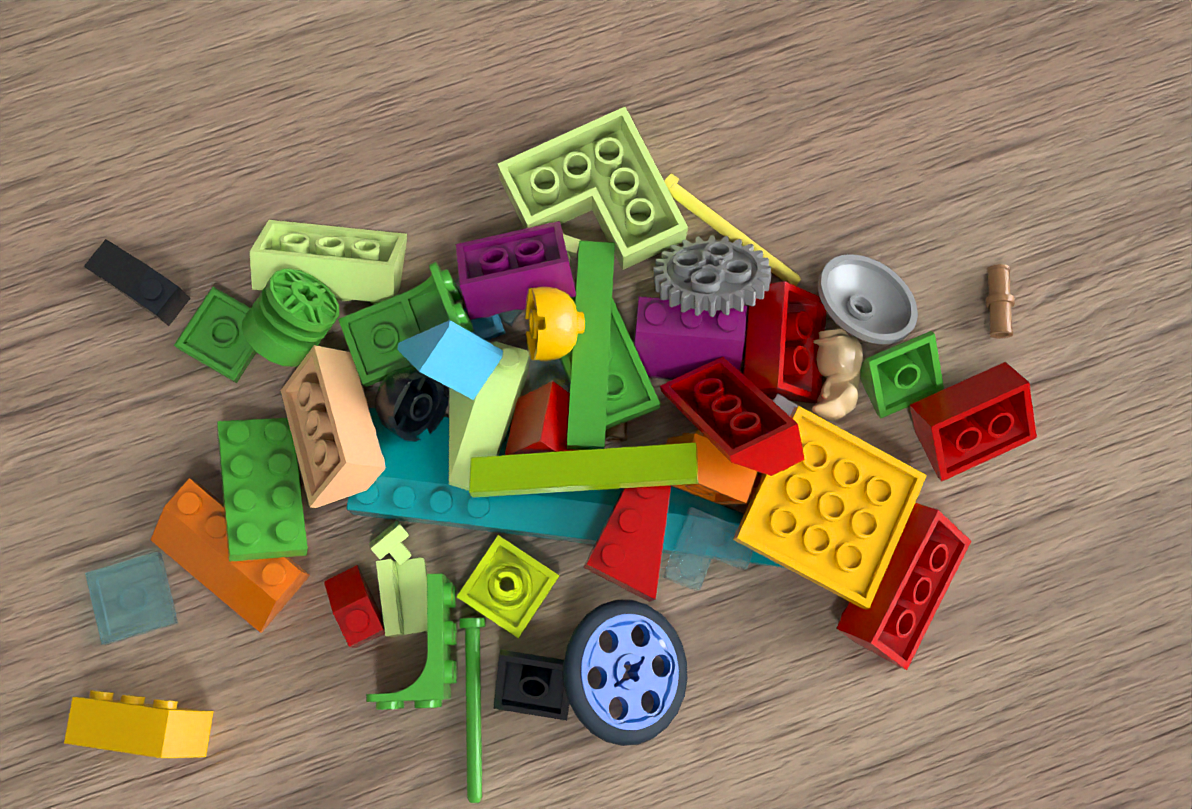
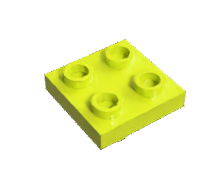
[457,535,560,639]

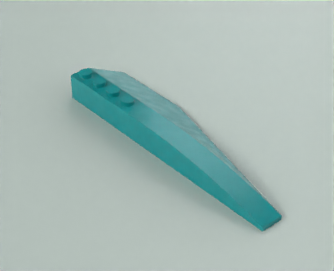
[346,408,785,568]

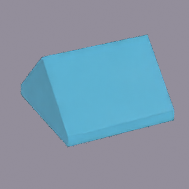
[397,320,503,400]

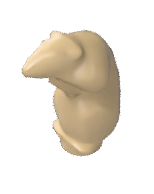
[812,329,863,421]

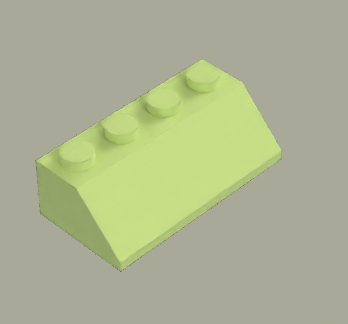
[249,220,407,304]

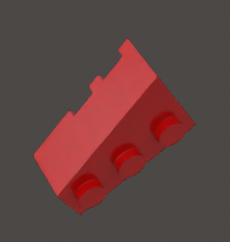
[583,485,671,602]

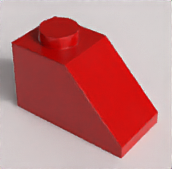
[324,565,385,648]

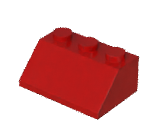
[743,281,827,403]
[910,362,1037,482]

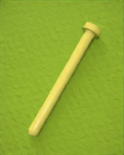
[664,173,801,286]

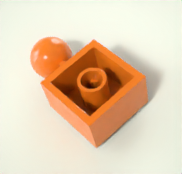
[666,430,763,505]

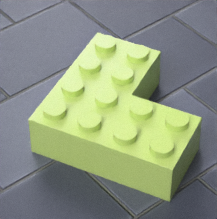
[497,107,688,270]

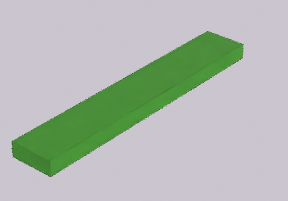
[567,241,615,450]

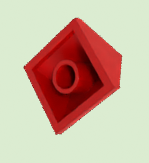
[505,381,577,455]

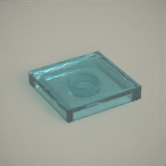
[85,552,178,645]

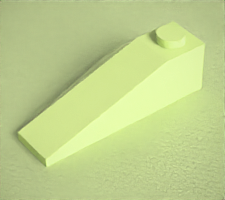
[449,341,530,491]

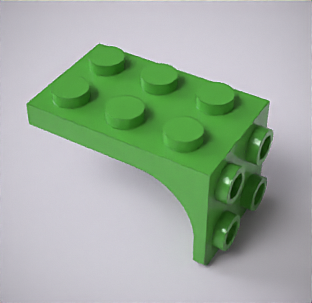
[338,262,474,387]
[366,574,458,710]

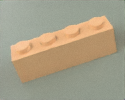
[281,345,386,508]

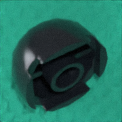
[375,366,449,442]

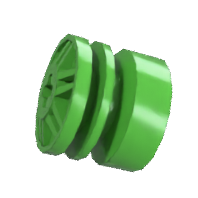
[242,269,339,367]

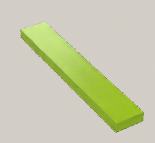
[469,443,698,497]

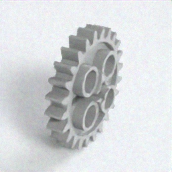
[654,235,771,317]

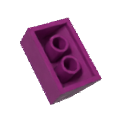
[455,221,576,320]
[634,296,747,380]

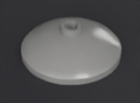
[818,254,918,344]

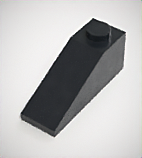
[84,239,191,326]

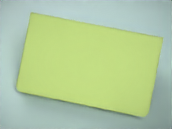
[376,557,427,637]

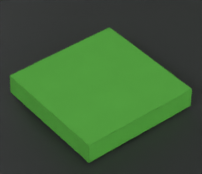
[174,287,257,383]

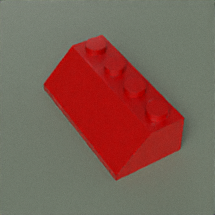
[660,357,805,476]
[836,503,971,670]

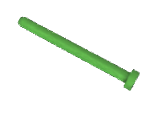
[459,618,486,803]

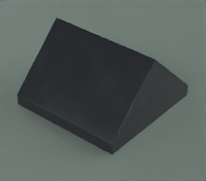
[493,649,570,721]

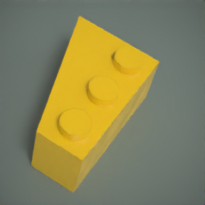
[64,690,214,758]

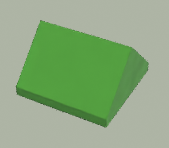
[860,331,944,419]

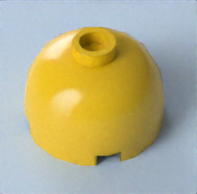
[525,287,585,361]

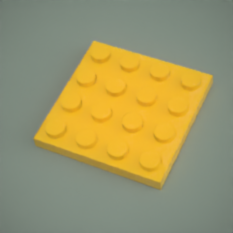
[733,406,927,609]

